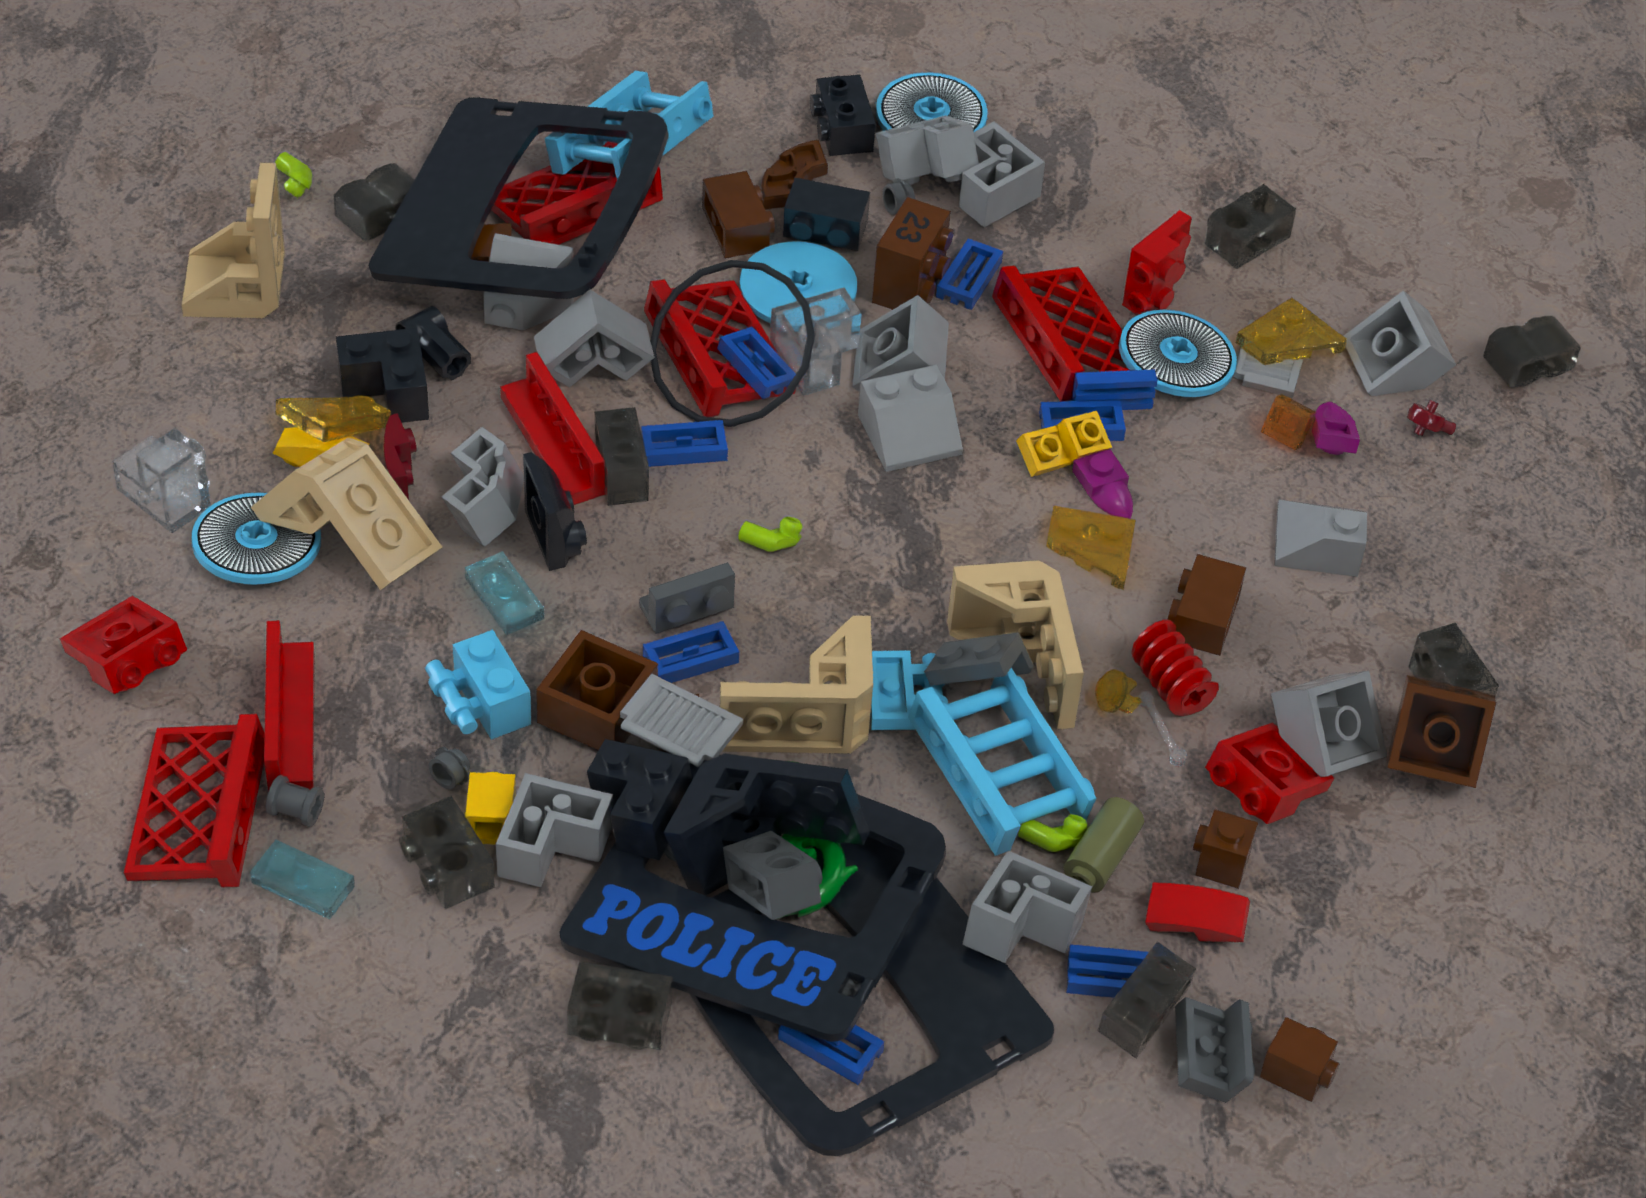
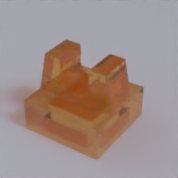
[1260,394,1317,450]

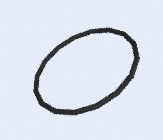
[650,260,815,427]

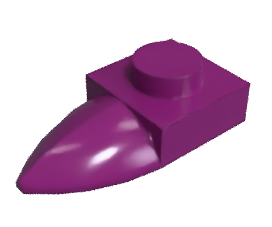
[1312,401,1360,455]
[1072,449,1133,522]

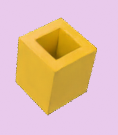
[465,772,516,845]

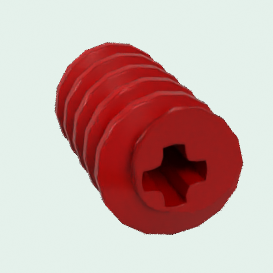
[1131,619,1219,716]

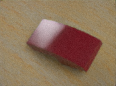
[384,413,417,500]

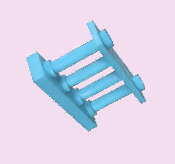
[544,71,714,180]
[908,668,1096,856]

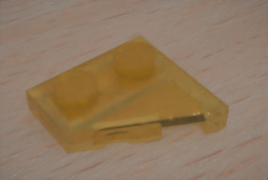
[1235,297,1347,365]
[275,396,391,442]
[1046,506,1136,590]

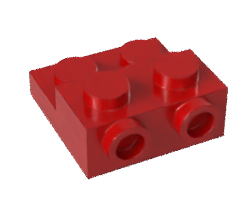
[1122,210,1192,315]
[59,595,187,695]
[1205,722,1335,824]

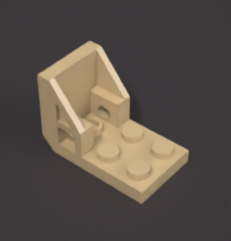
[182,163,285,318]
[251,437,442,590]
[947,560,1084,729]
[720,616,873,754]

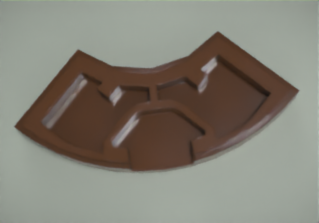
[761,140,828,210]

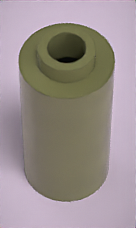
[1063,797,1144,893]

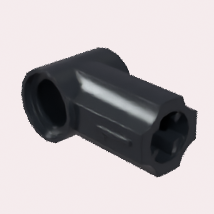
[395,306,471,381]

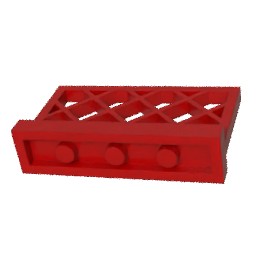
[491,142,663,245]
[992,265,1129,402]
[644,279,796,417]
[124,714,265,887]

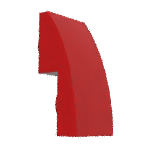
[1145,882,1250,942]

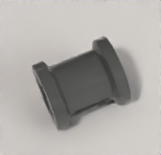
[265,775,325,827]

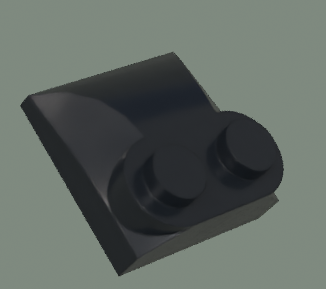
[523,452,587,571]

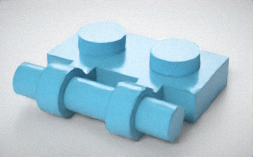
[870,650,948,730]

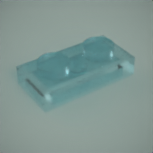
[465,551,544,635]
[250,839,355,919]

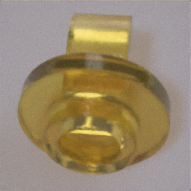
[1095,669,1142,714]

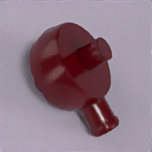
[1407,399,1456,436]

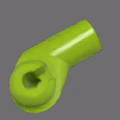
[275,152,313,198]
[738,517,803,552]
[1018,814,1088,852]

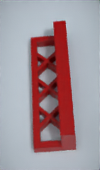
[500,352,605,505]
[264,620,315,792]

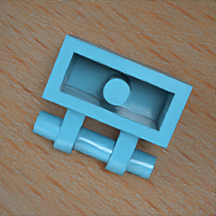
[425,630,531,739]

